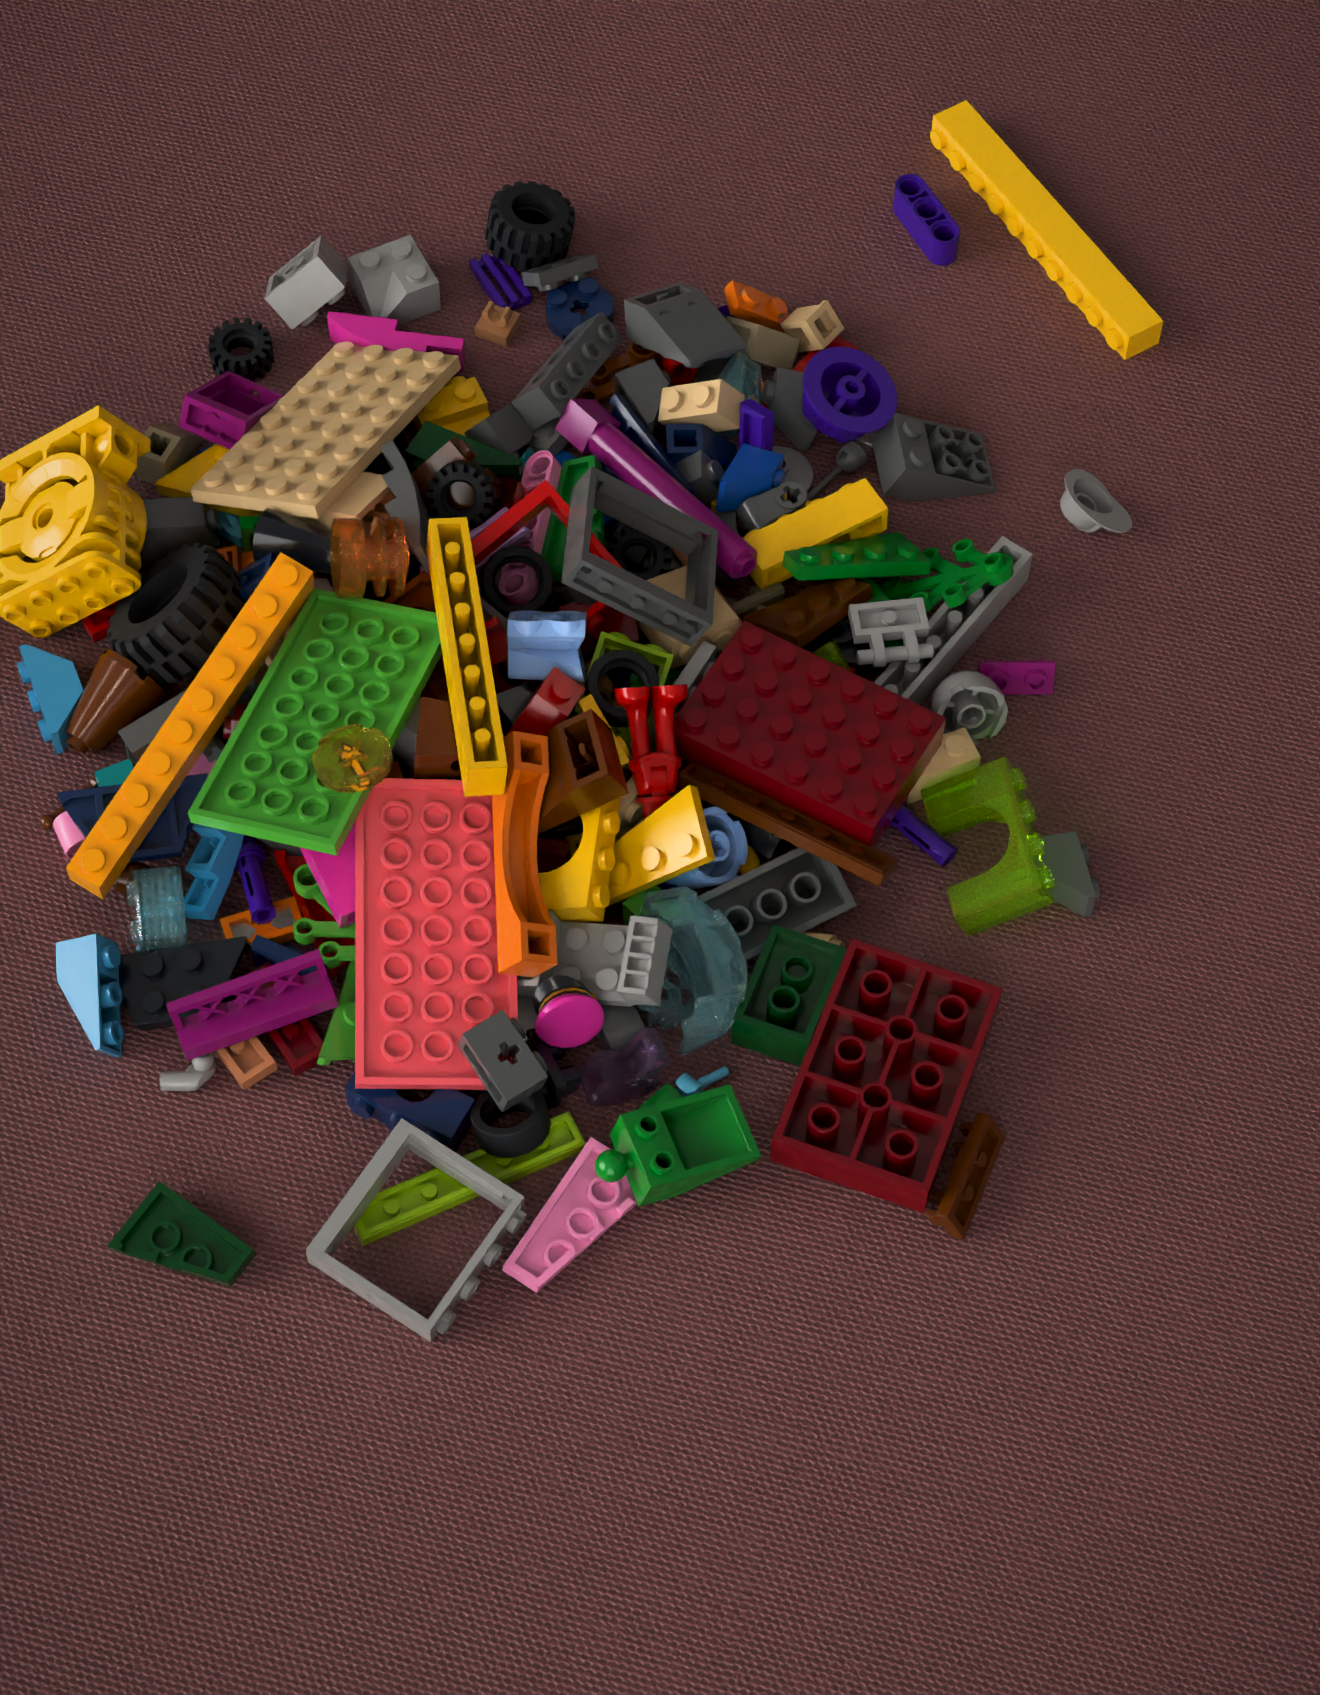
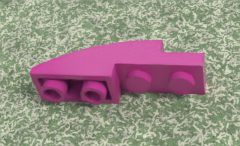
[327,311,465,372]

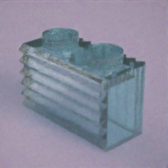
[126,866,188,952]

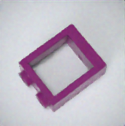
[179,371,285,449]

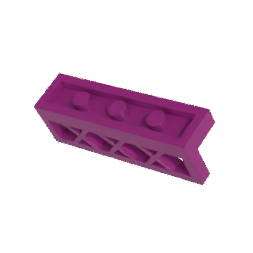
[166,949,339,1061]

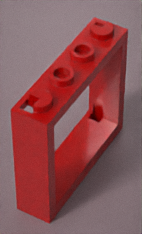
[430,479,623,682]

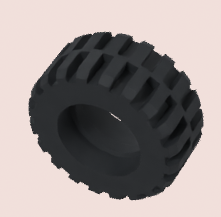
[107,543,245,686]

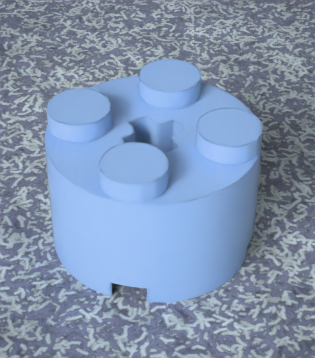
[666,807,748,890]

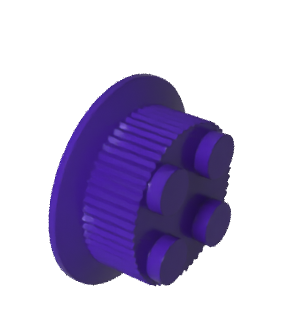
[802,347,897,443]

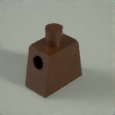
[414,697,505,779]

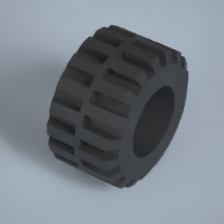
[485,181,576,271]

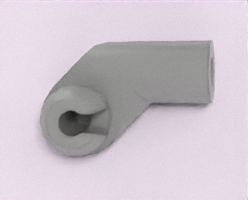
[160,1053,216,1091]

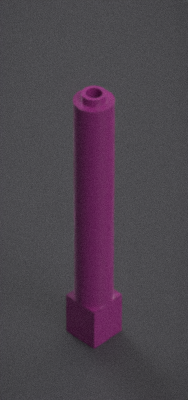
[555,399,757,579]

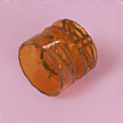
[330,516,409,599]

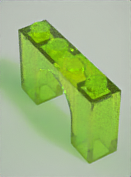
[920,756,1056,936]

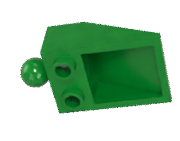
[595,1084,761,1207]

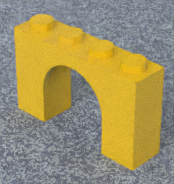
[538,796,623,923]

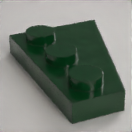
[107,1181,256,1287]

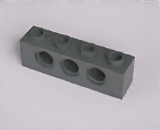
[511,311,624,430]

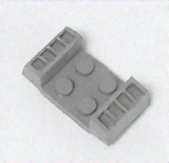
[517,910,673,1007]

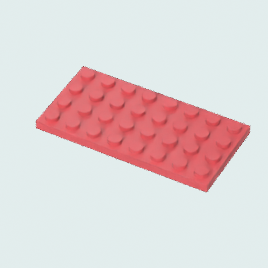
[355,778,518,1090]

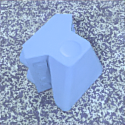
[507,610,586,682]

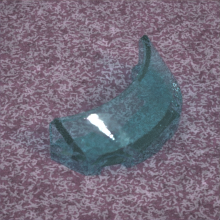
[640,886,748,1055]

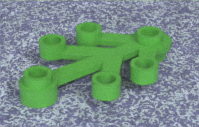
[293,864,355,968]

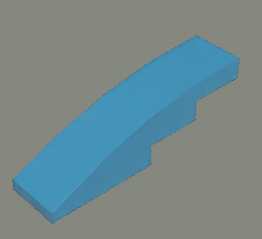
[178,824,244,920]

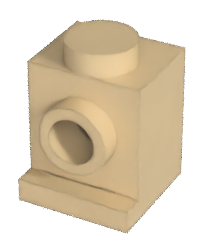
[780,300,845,352]

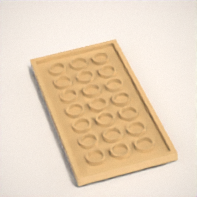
[190,341,461,519]

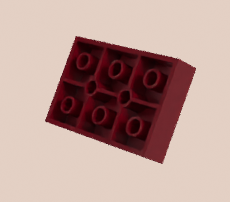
[674,620,946,847]
[770,939,1003,1213]

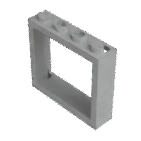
[306,1118,527,1342]

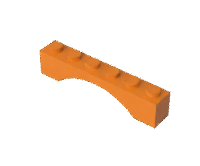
[492,731,557,978]

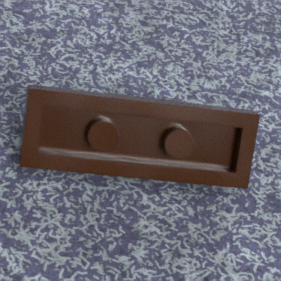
[924,1113,1005,1239]

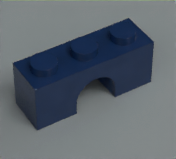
[345,1072,475,1152]

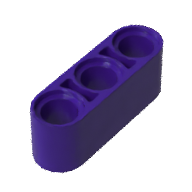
[893,174,960,266]

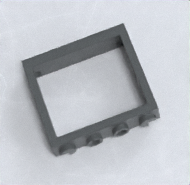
[561,466,718,647]

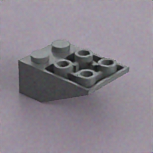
[624,282,747,368]
[871,413,996,502]

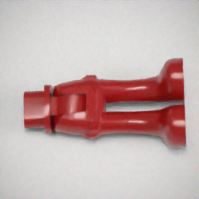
[615,684,688,820]

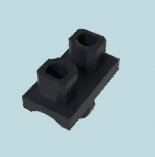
[525,1028,581,1110]

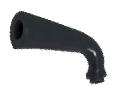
[253,508,404,602]

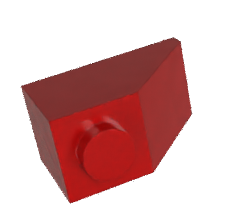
[505,667,586,736]

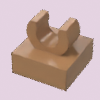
[474,301,521,347]

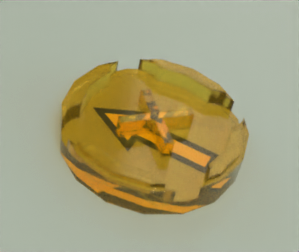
[312,724,393,793]

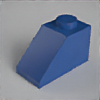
[716,443,787,512]

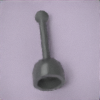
[807,441,868,501]

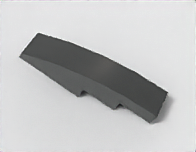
[380,440,430,573]

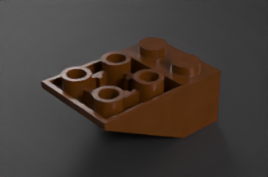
[537,709,629,835]

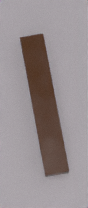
[677,760,898,886]

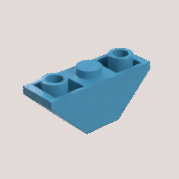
[16,644,83,754]

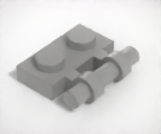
[848,597,934,667]

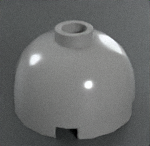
[930,671,1008,745]

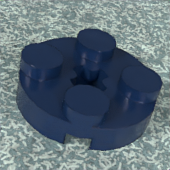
[545,277,615,339]

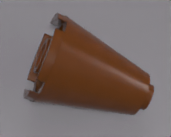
[65,649,165,756]

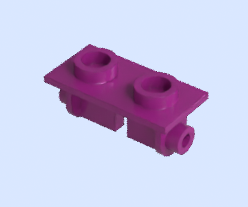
[977,657,1056,695]

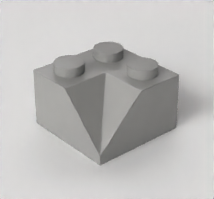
[347,234,441,325]
[264,235,348,330]

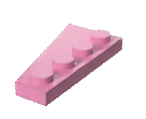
[502,1137,637,1293]

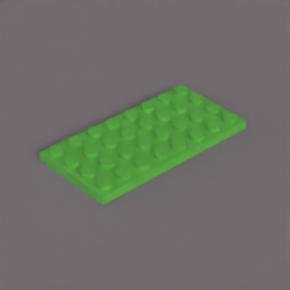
[188,588,442,856]

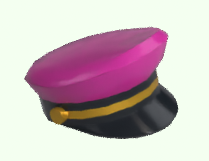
[533,975,605,1048]

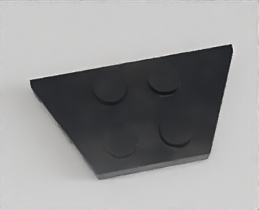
[119,936,251,1031]

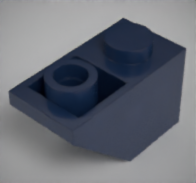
[665,424,737,473]

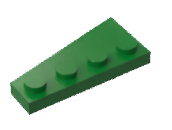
[782,532,932,580]

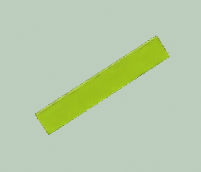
[354,1111,586,1246]

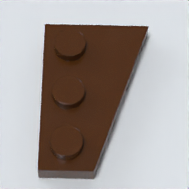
[742,578,873,648]

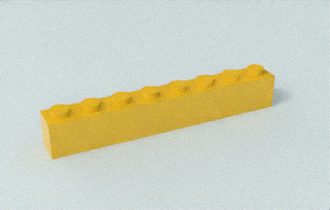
[426,517,508,797]

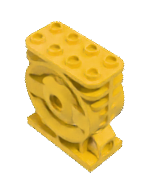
[0,405,151,638]

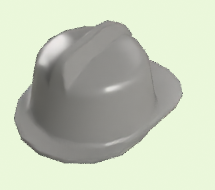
[1060,469,1133,533]

